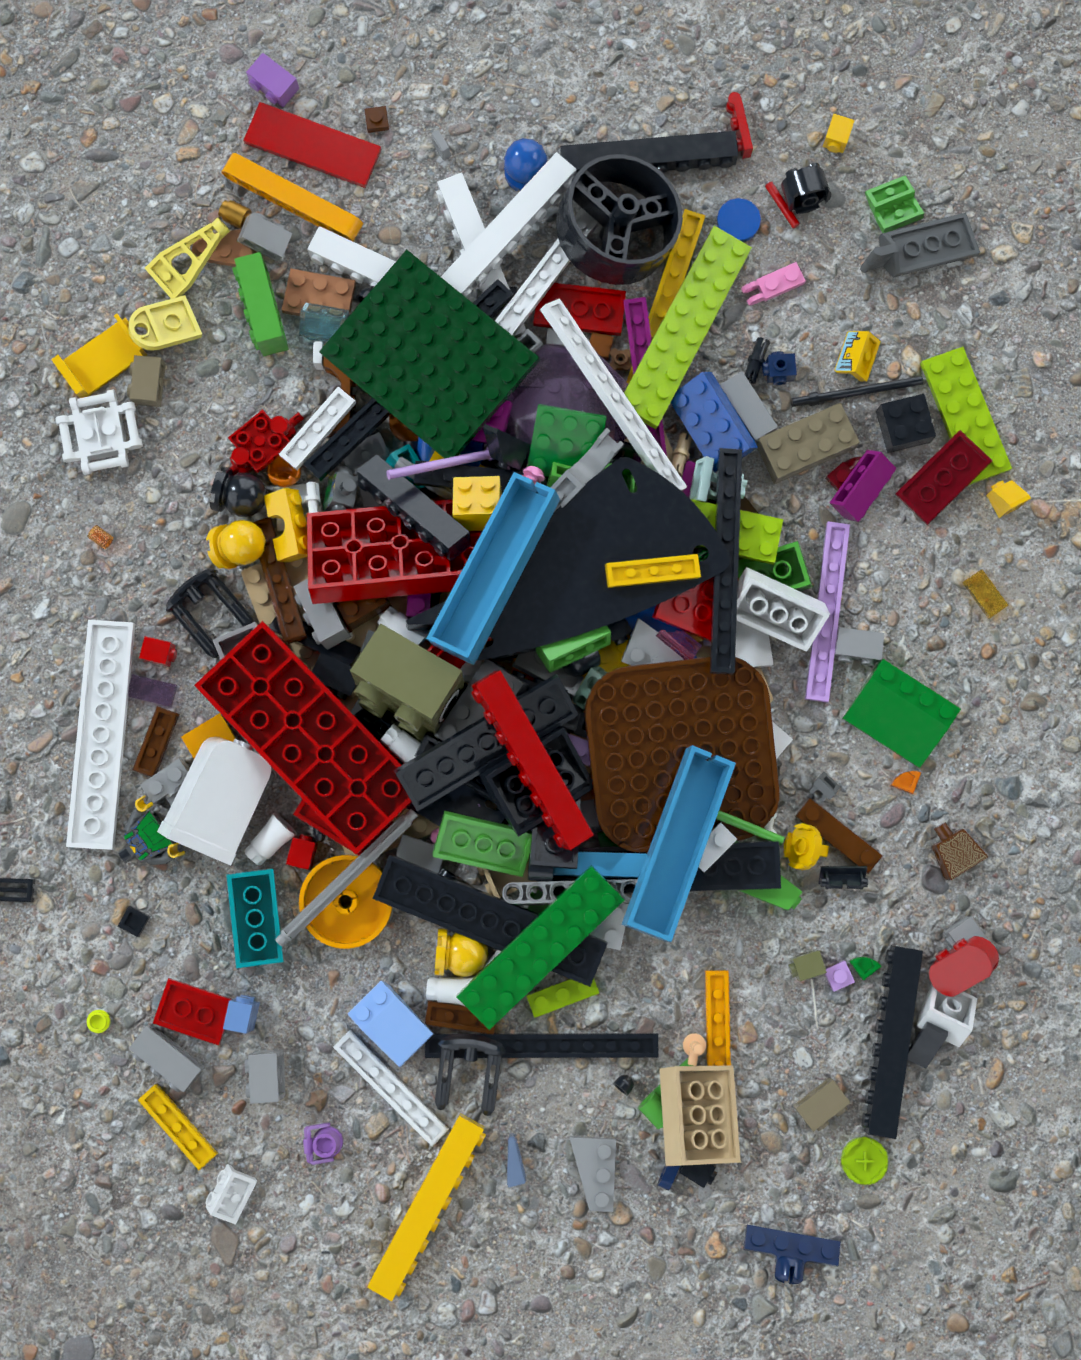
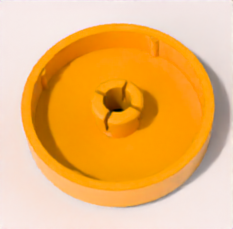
[299,855,393,949]

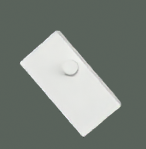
[737,567,830,652]

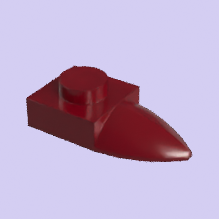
[825,457,862,491]

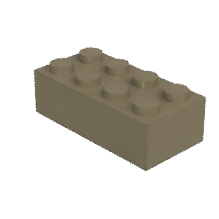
[756,403,860,484]

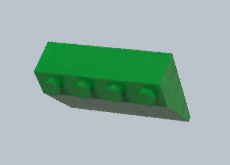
[842,659,961,768]

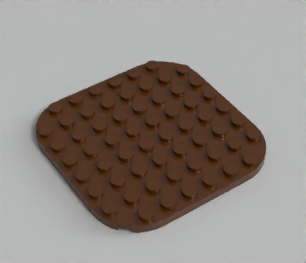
[585,657,780,852]

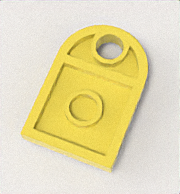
[128,295,202,350]

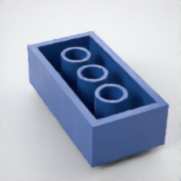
[670,372,758,473]

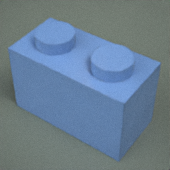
[223,995,260,1034]

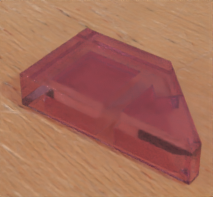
[656,630,702,660]

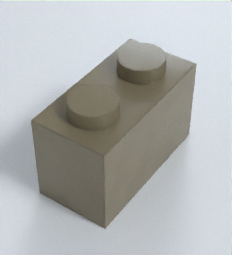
[127,355,166,407]
[793,1077,850,1132]

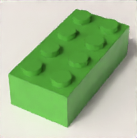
[233,252,289,357]

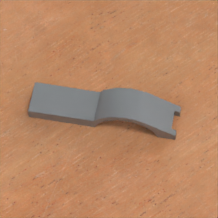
[550,428,624,512]

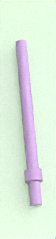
[387,447,495,480]

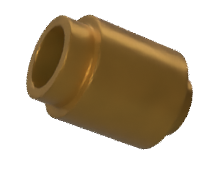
[218,200,252,229]

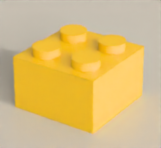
[452,476,501,531]

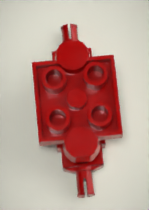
[228,409,304,476]

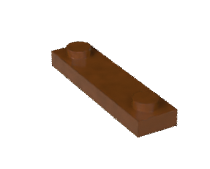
[795,798,882,874]

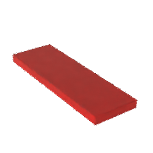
[243,102,382,188]

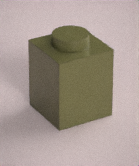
[788,950,827,981]

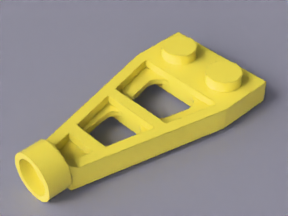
[145,217,230,299]

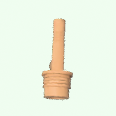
[683,1033,706,1066]

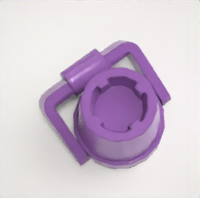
[303,1122,343,1165]

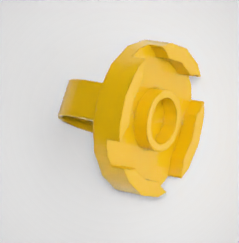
[784,823,829,870]

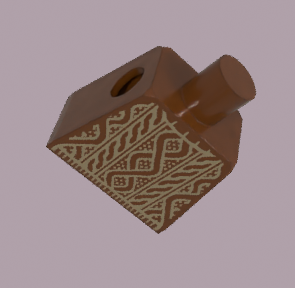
[932,822,988,880]

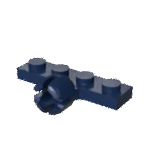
[743,1224,841,1284]

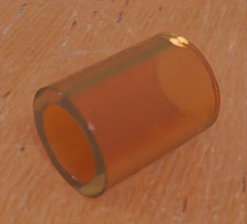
[87,525,114,549]

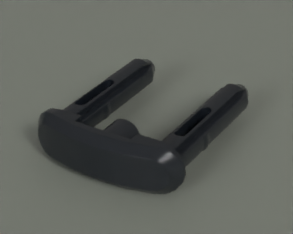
[166,569,254,658]
[435,1034,506,1116]

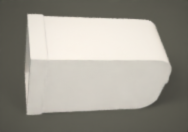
[157,737,271,866]

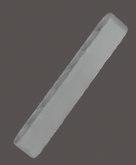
[502,879,638,905]

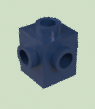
[762,351,797,386]

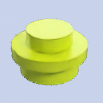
[87,1009,111,1033]

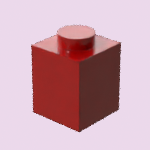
[139,636,177,667]
[286,834,318,870]

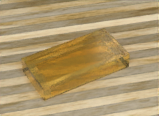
[962,569,1009,619]

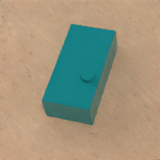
[226,869,284,968]

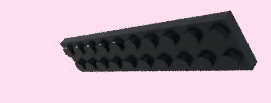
[552,841,781,896]
[372,854,608,987]

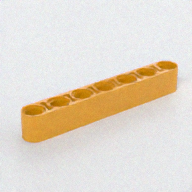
[221,153,364,242]

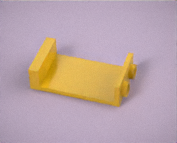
[51,314,147,398]

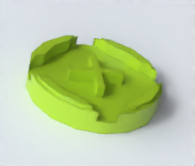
[840,1136,888,1185]

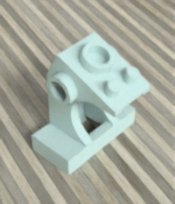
[689,456,747,502]

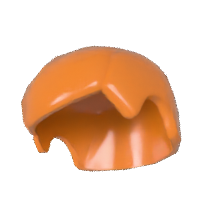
[267,456,301,488]

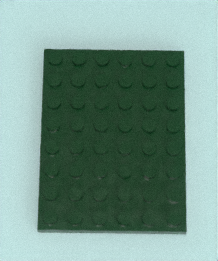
[319,249,540,459]

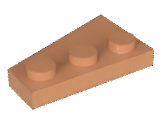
[192,229,258,267]

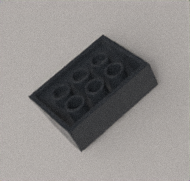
[478,727,593,837]

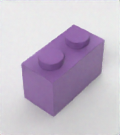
[246,53,299,108]

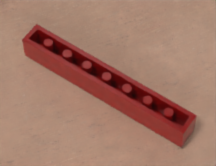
[471,670,594,850]

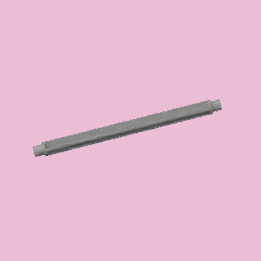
[275,809,418,947]

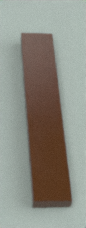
[253,517,307,645]

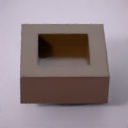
[364,106,389,133]

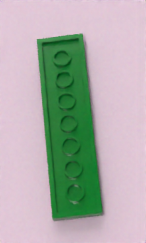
[456,865,625,1030]

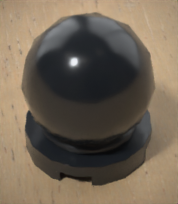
[210,466,267,517]

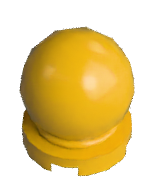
[206,520,266,570]
[434,928,489,977]

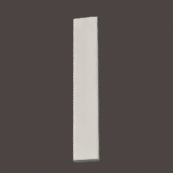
[333,1030,449,1147]

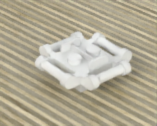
[55,389,143,475]

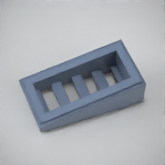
[507,1133,526,1188]

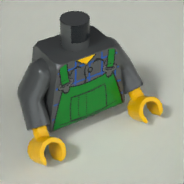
[305,465,358,525]
[118,795,185,865]

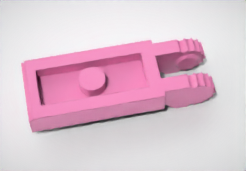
[741,262,806,306]

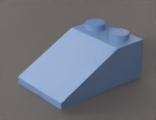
[348,981,434,1067]

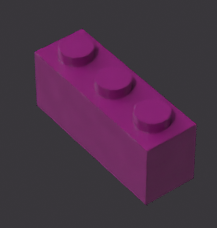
[829,450,897,522]

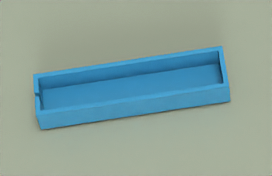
[426,472,560,665]
[621,745,736,942]

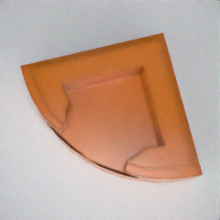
[890,771,921,794]

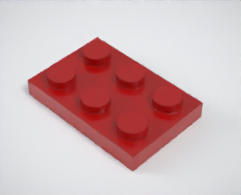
[153,978,232,1045]

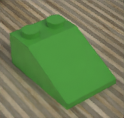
[738,541,813,592]

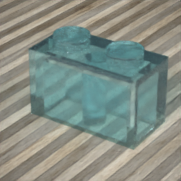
[299,303,349,341]

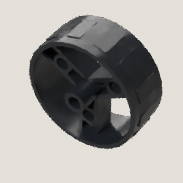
[556,154,683,285]

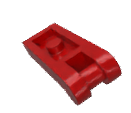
[726,92,753,159]

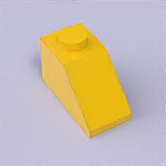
[986,480,1031,518]

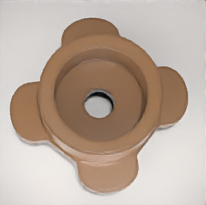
[609,348,631,371]

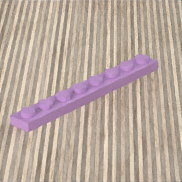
[805,521,850,703]

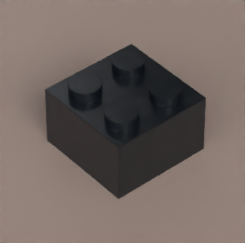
[876,394,936,453]

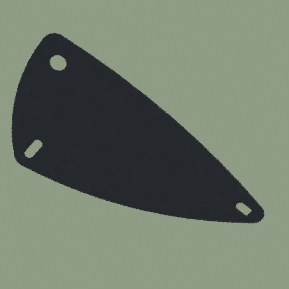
[477,457,729,661]

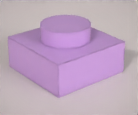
[825,960,855,992]

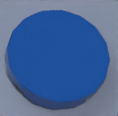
[717,198,761,242]

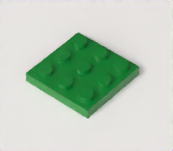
[527,404,606,476]

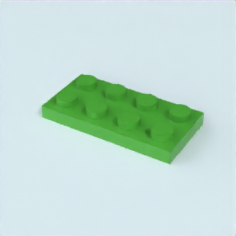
[432,811,532,877]

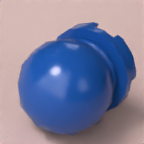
[504,138,547,191]

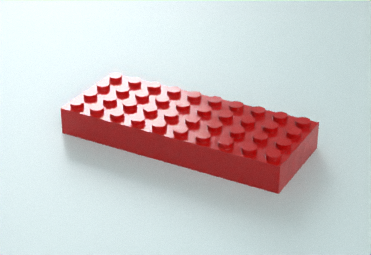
[307,500,483,604]
[194,621,412,855]

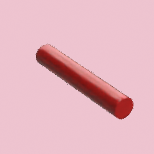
[765,181,800,229]

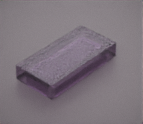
[128,674,177,708]

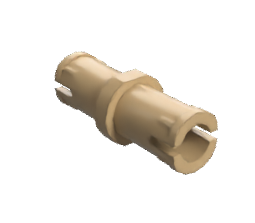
[672,432,693,477]

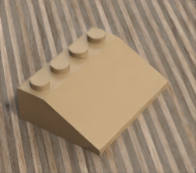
[659,1065,741,1166]

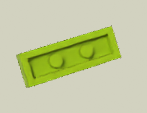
[526,979,599,1018]

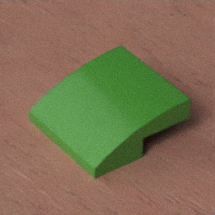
[865,175,924,233]

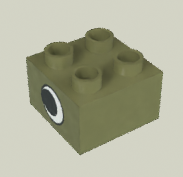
[350,624,465,741]

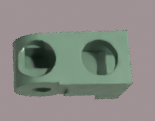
[573,666,608,711]

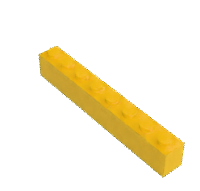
[367,1113,486,1302]

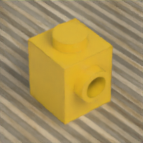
[822,114,855,153]

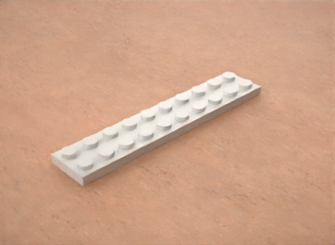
[66,620,135,850]

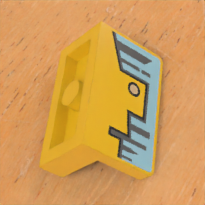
[834,331,881,382]

